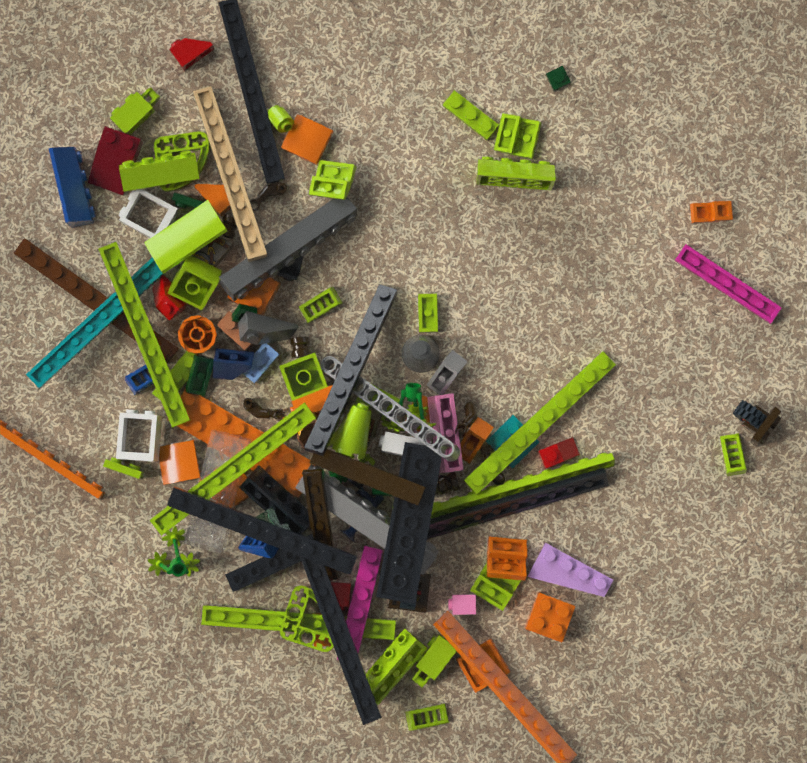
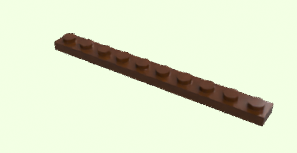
[14,238,179,364]

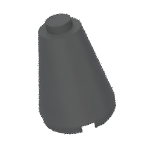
[402,335,440,373]

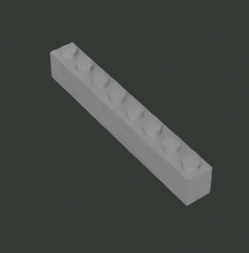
[295,464,439,575]

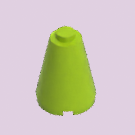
[329,402,372,459]

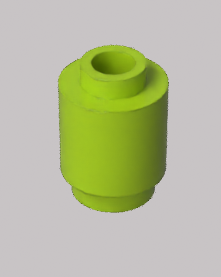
[268,105,294,133]

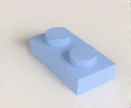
[243,343,279,384]

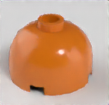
[178,315,217,354]

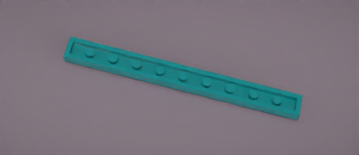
[26,257,165,389]

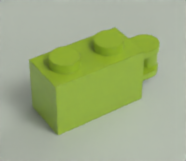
[110,87,160,135]
[411,634,456,688]

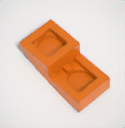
[690,201,733,223]

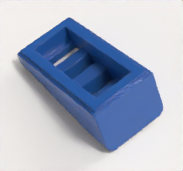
[125,365,154,395]
[238,536,279,558]

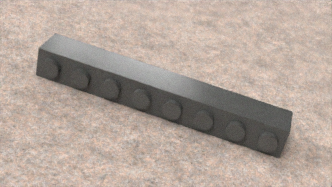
[219,197,357,301]

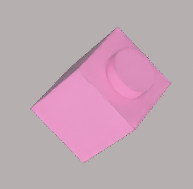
[448,594,476,615]

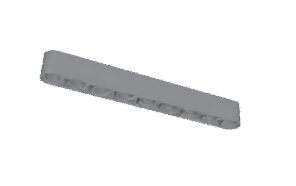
[321,356,460,461]

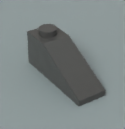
[238,311,299,345]

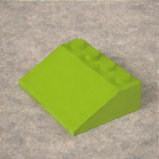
[476,157,556,191]

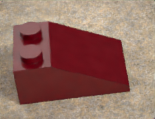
[88,126,143,196]

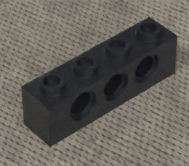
[239,465,310,534]
[225,549,301,592]

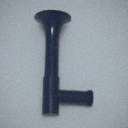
[340,487,384,543]

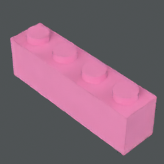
[427,394,463,473]

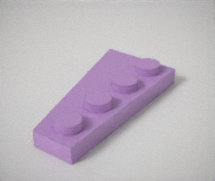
[527,543,613,597]

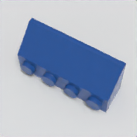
[49,147,96,228]

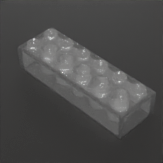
[184,430,252,553]

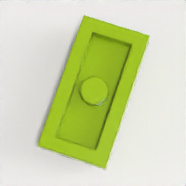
[418,293,438,333]
[103,457,144,479]

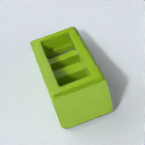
[299,287,342,323]
[720,433,747,476]
[405,704,449,731]

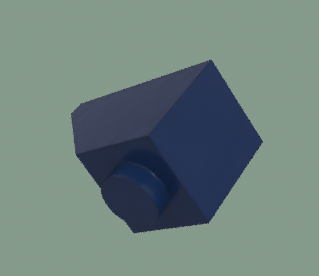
[213,348,254,380]

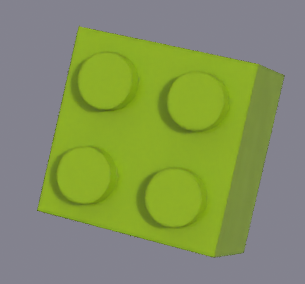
[168,255,222,310]
[279,353,328,401]

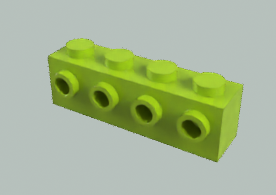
[119,151,200,192]
[366,629,427,705]

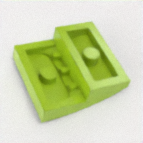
[494,113,542,160]
[309,160,357,200]
[470,563,521,611]

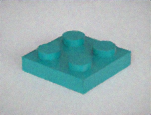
[486,415,540,469]

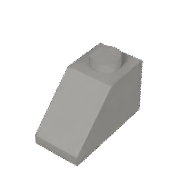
[427,350,468,395]

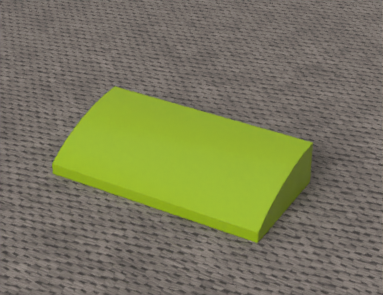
[144,200,227,274]

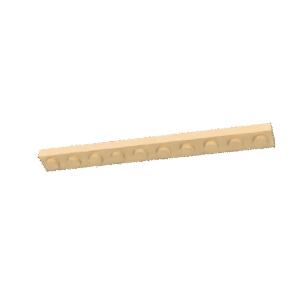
[193,86,267,262]

